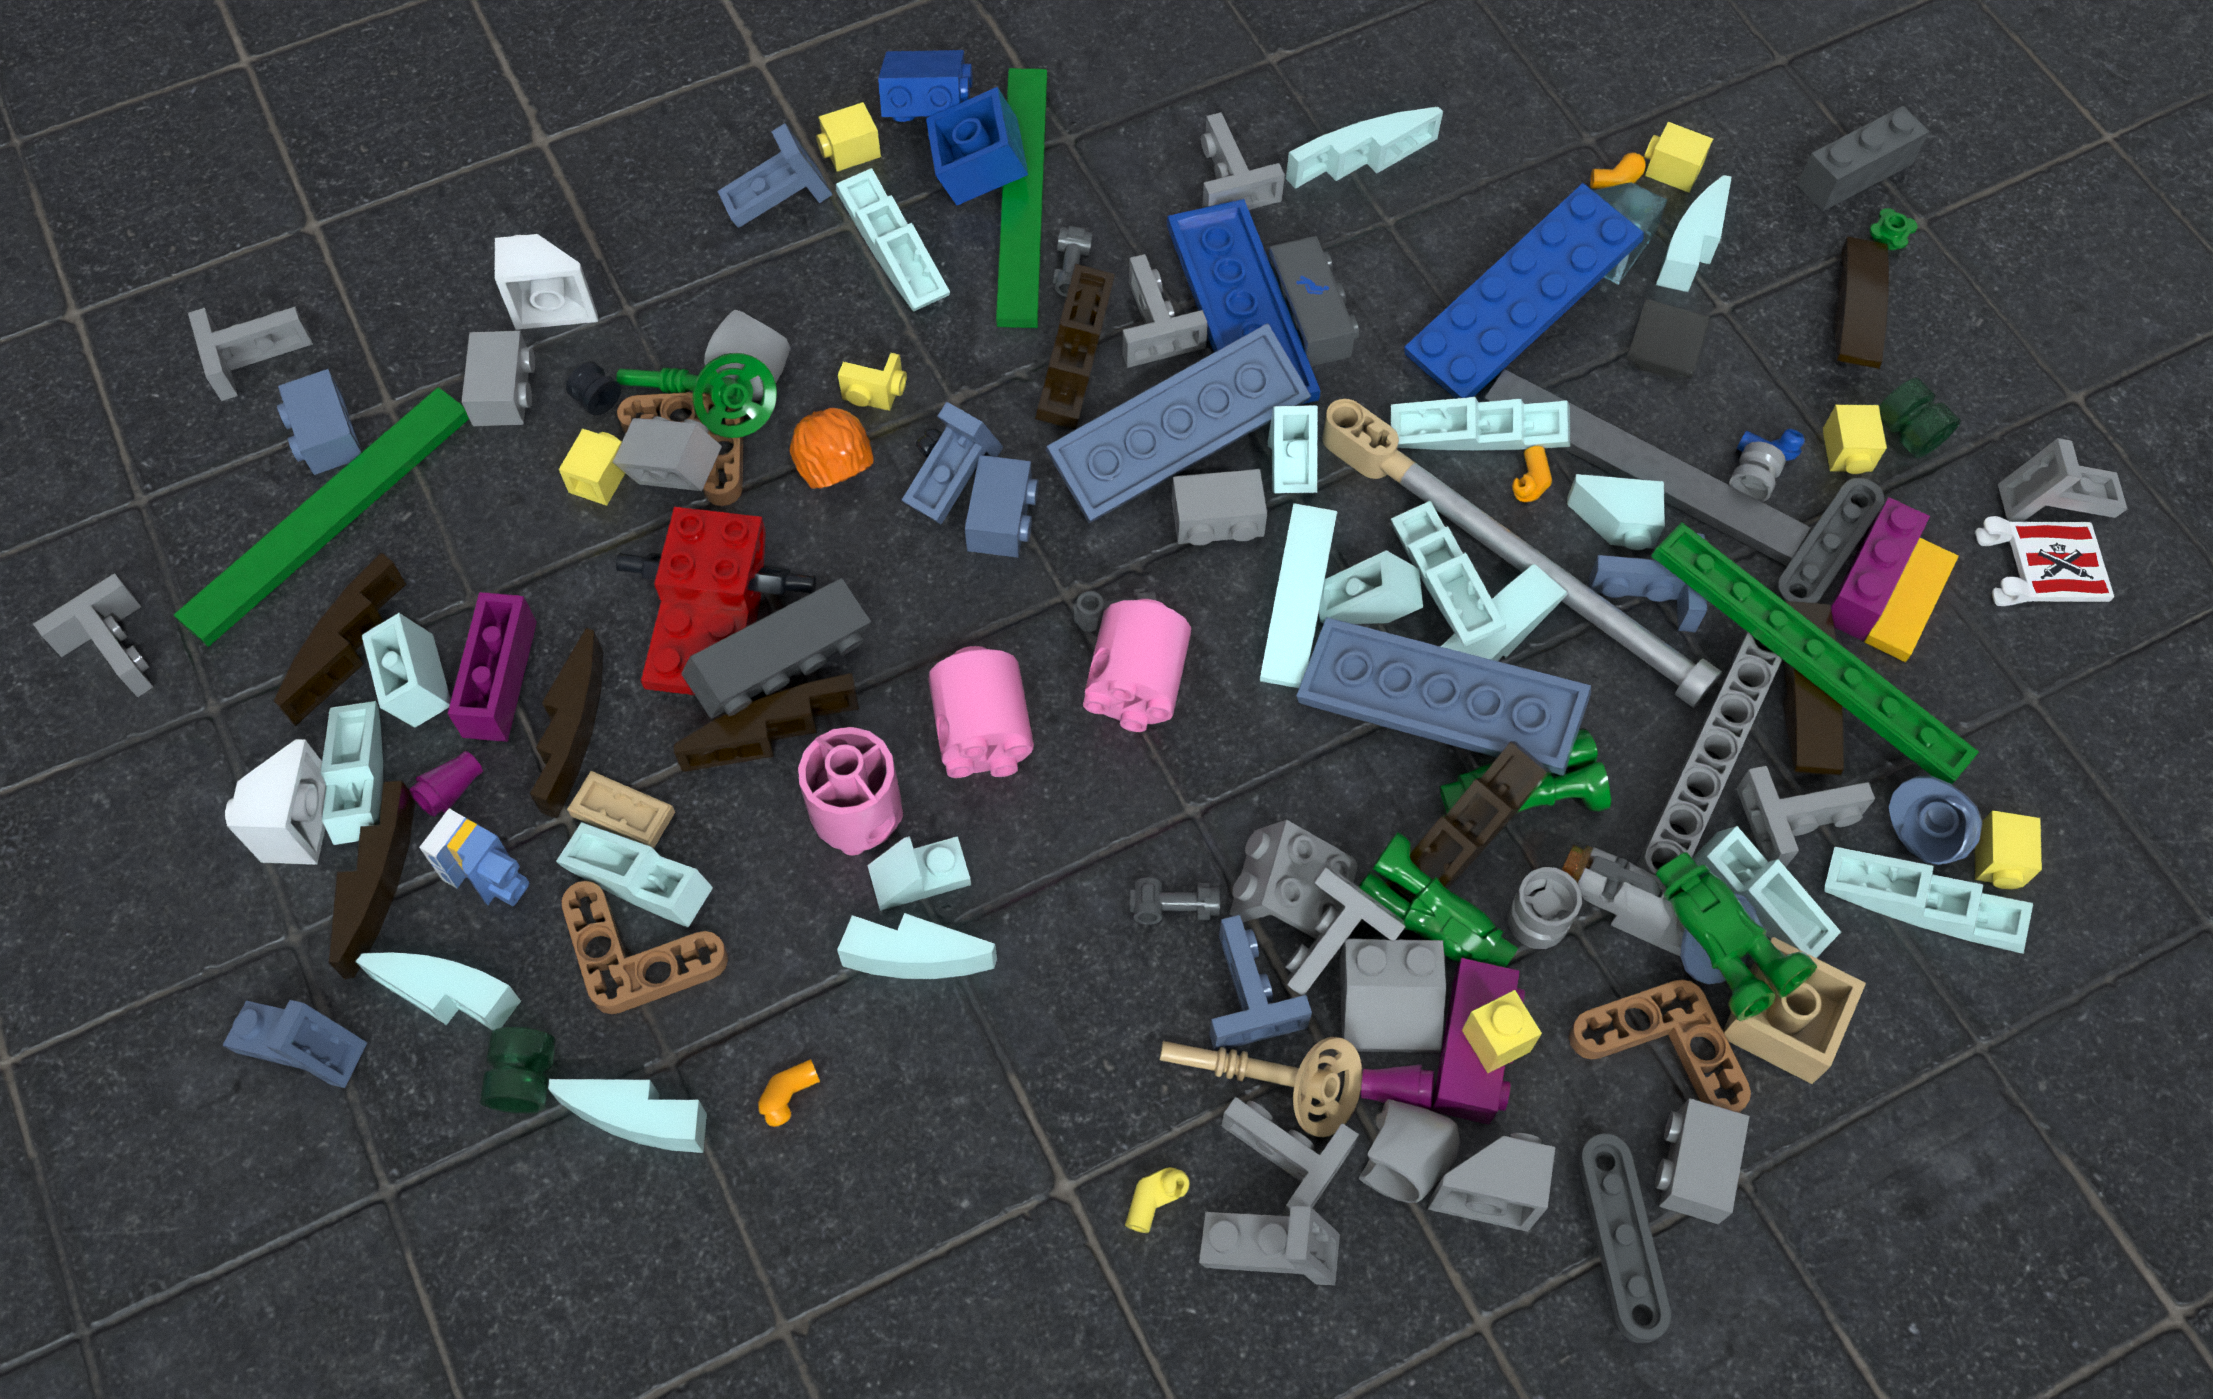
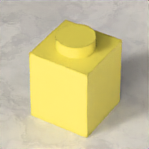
[816,102,881,172]
[1644,122,1713,193]
[1823,405,1887,474]
[559,429,625,506]
[1975,811,2042,889]
[1462,990,1542,1073]

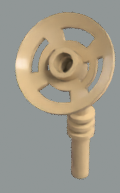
[1159,1037,1362,1137]

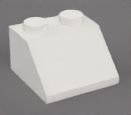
[495,234,598,330]
[225,739,326,865]

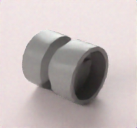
[1507,867,1582,949]

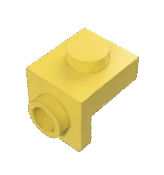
[838,353,907,411]

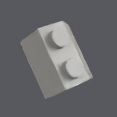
[1339,939,1446,1053]
[1428,1133,1555,1232]

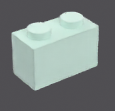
[362,613,451,727]

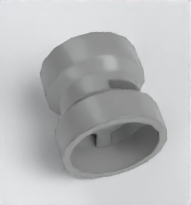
[1729,442,1786,502]

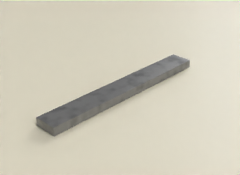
[1483,369,1811,566]

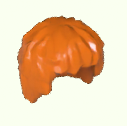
[789,408,874,489]

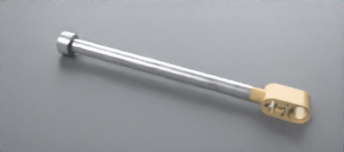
[1322,399,1722,708]

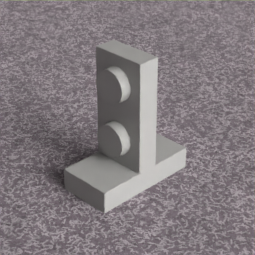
[1201,112,1285,210]
[1122,254,1208,368]
[188,307,313,401]
[1998,438,2128,522]
[33,573,153,697]
[1736,766,1875,867]
[1285,862,1406,996]
[1221,1097,1359,1216]
[1199,1206,1340,1285]

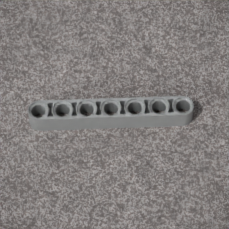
[1636,633,1782,876]

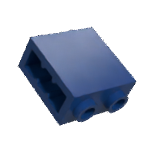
[878,50,973,122]

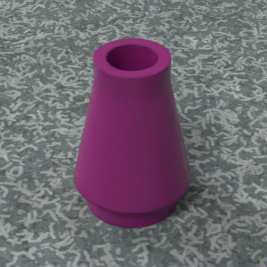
[410,751,483,817]
[1361,1064,1434,1111]

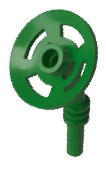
[617,353,777,438]

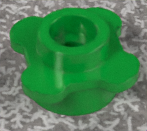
[1869,208,1918,250]

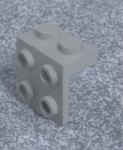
[1229,820,1358,939]

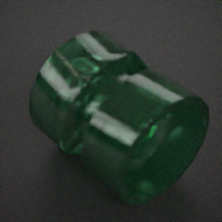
[1879,377,1961,459]
[479,1027,556,1114]

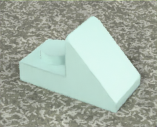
[1268,405,1318,493]
[867,836,971,911]

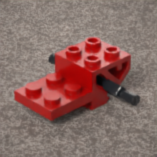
[616,507,816,695]

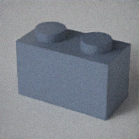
[277,369,362,475]
[965,455,1039,558]

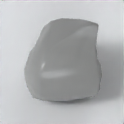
[704,310,791,401]
[1359,1099,1460,1203]

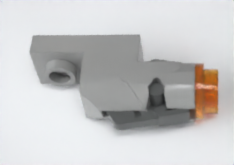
[1561,845,1684,956]

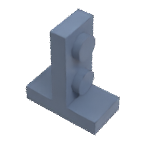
[718,123,833,228]
[902,402,1003,525]
[1589,533,1707,632]
[1209,915,1312,1051]
[223,1000,367,1088]

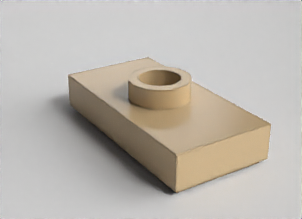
[567,771,675,849]

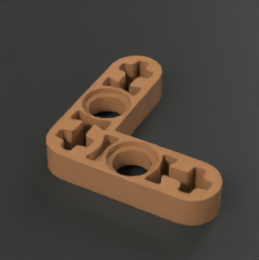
[617,392,744,506]
[562,881,728,1014]
[1569,979,1751,1113]

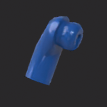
[1736,429,1805,461]

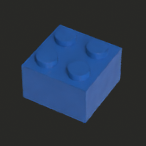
[926,87,1028,205]

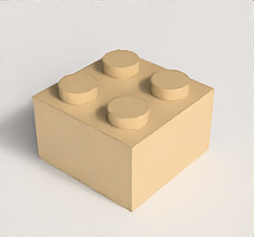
[1723,937,1866,1084]

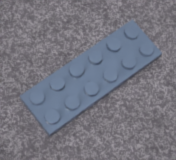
[1046,323,1311,524]
[1296,617,1591,776]

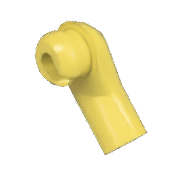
[1125,1167,1190,1233]

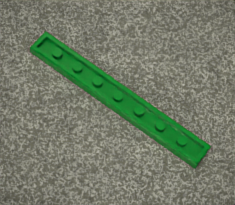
[996,68,1047,328]
[174,387,469,647]
[1651,522,1979,785]

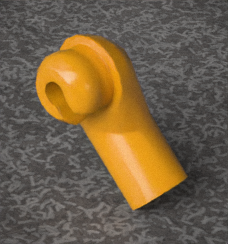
[1590,153,1646,190]
[1512,446,1552,503]
[758,1059,820,1127]

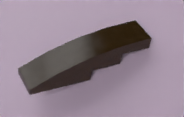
[1834,236,1889,369]
[1035,264,1115,430]
[274,553,407,726]
[1782,601,1844,775]
[530,628,604,819]
[673,673,859,772]
[1386,741,1551,903]
[329,781,416,979]

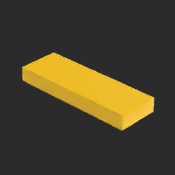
[1864,538,1959,662]

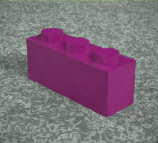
[1831,497,1930,641]
[448,592,537,742]
[1431,958,1525,1125]

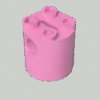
[1083,599,1191,732]
[928,646,1034,778]
[798,727,903,856]

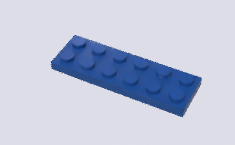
[1404,183,1644,399]
[1167,199,1320,405]

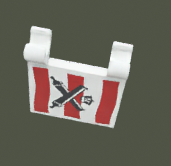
[1975,516,2114,606]

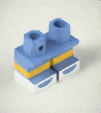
[419,809,530,906]

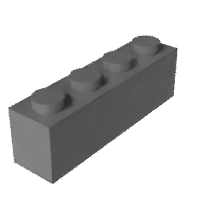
[681,578,871,719]

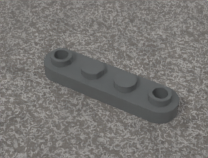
[1773,478,1884,603]
[1578,1134,1671,1343]

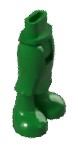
[1439,728,1611,813]
[1358,832,1518,968]
[1655,852,1817,1021]

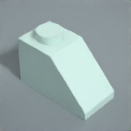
[1567,474,1665,550]
[1319,550,1423,624]

